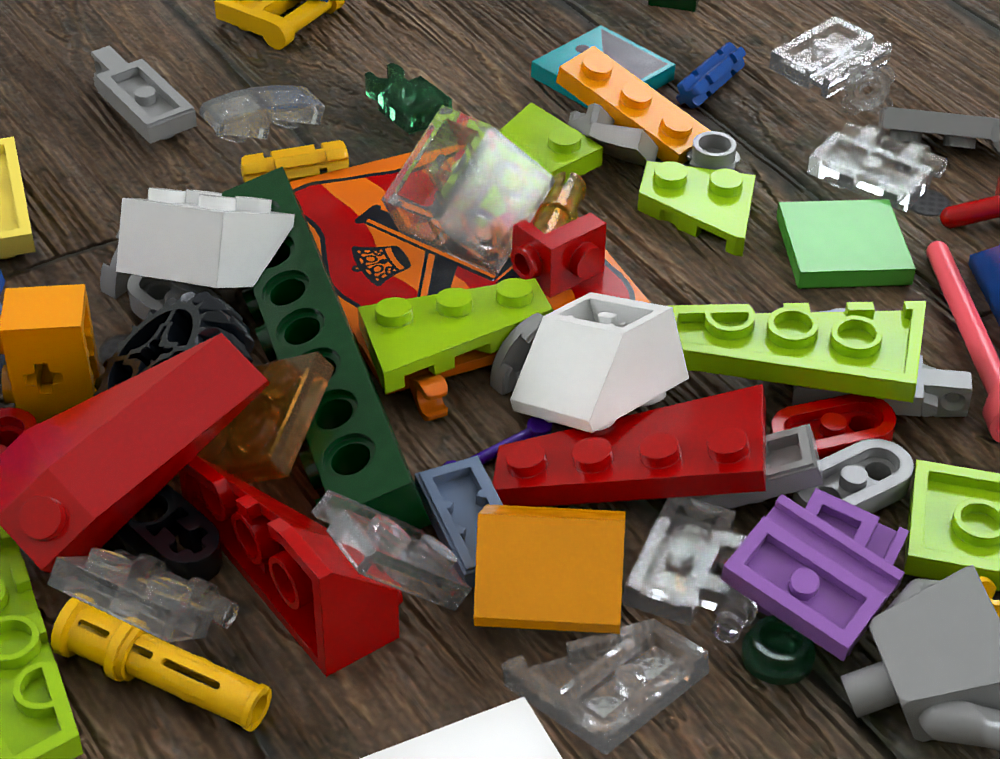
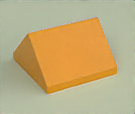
[473,504,626,634]

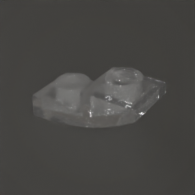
[199,85,325,143]

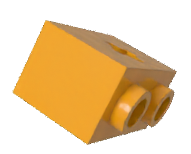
[0,284,101,424]

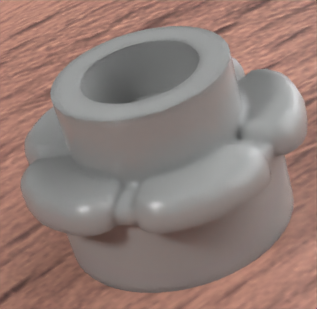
[686,131,740,170]

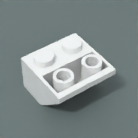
[116,187,295,288]
[510,292,689,433]

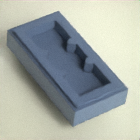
[415,455,503,590]

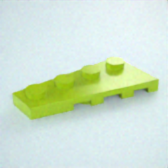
[668,301,926,403]

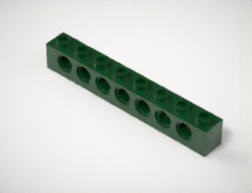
[222,167,432,553]

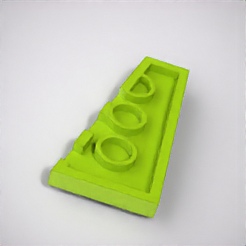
[0,526,83,759]

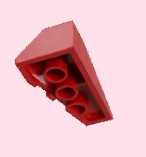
[0,333,270,578]
[179,455,403,677]

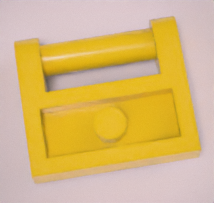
[214,0,345,50]

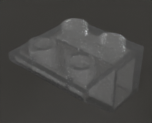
[381,105,555,276]

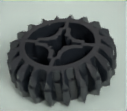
[92,291,255,397]

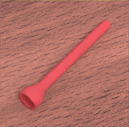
[926,241,1000,443]

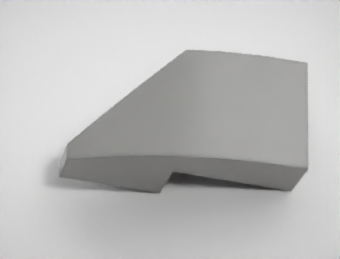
[568,103,659,166]

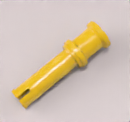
[51,592,272,732]

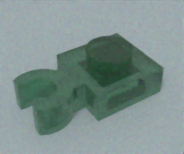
[365,63,452,135]

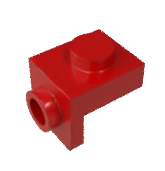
[511,212,607,298]

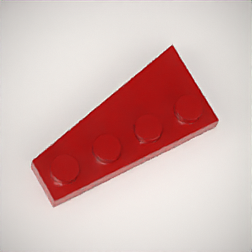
[492,384,766,507]

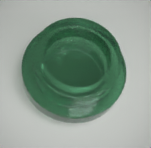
[741,615,816,685]

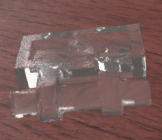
[807,122,948,212]
[623,497,759,643]
[47,548,239,642]

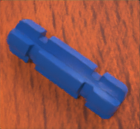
[676,42,746,109]

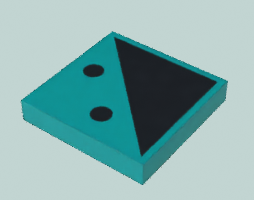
[531,25,676,109]

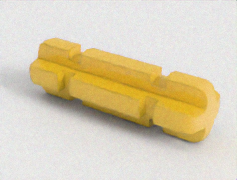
[240,140,349,183]

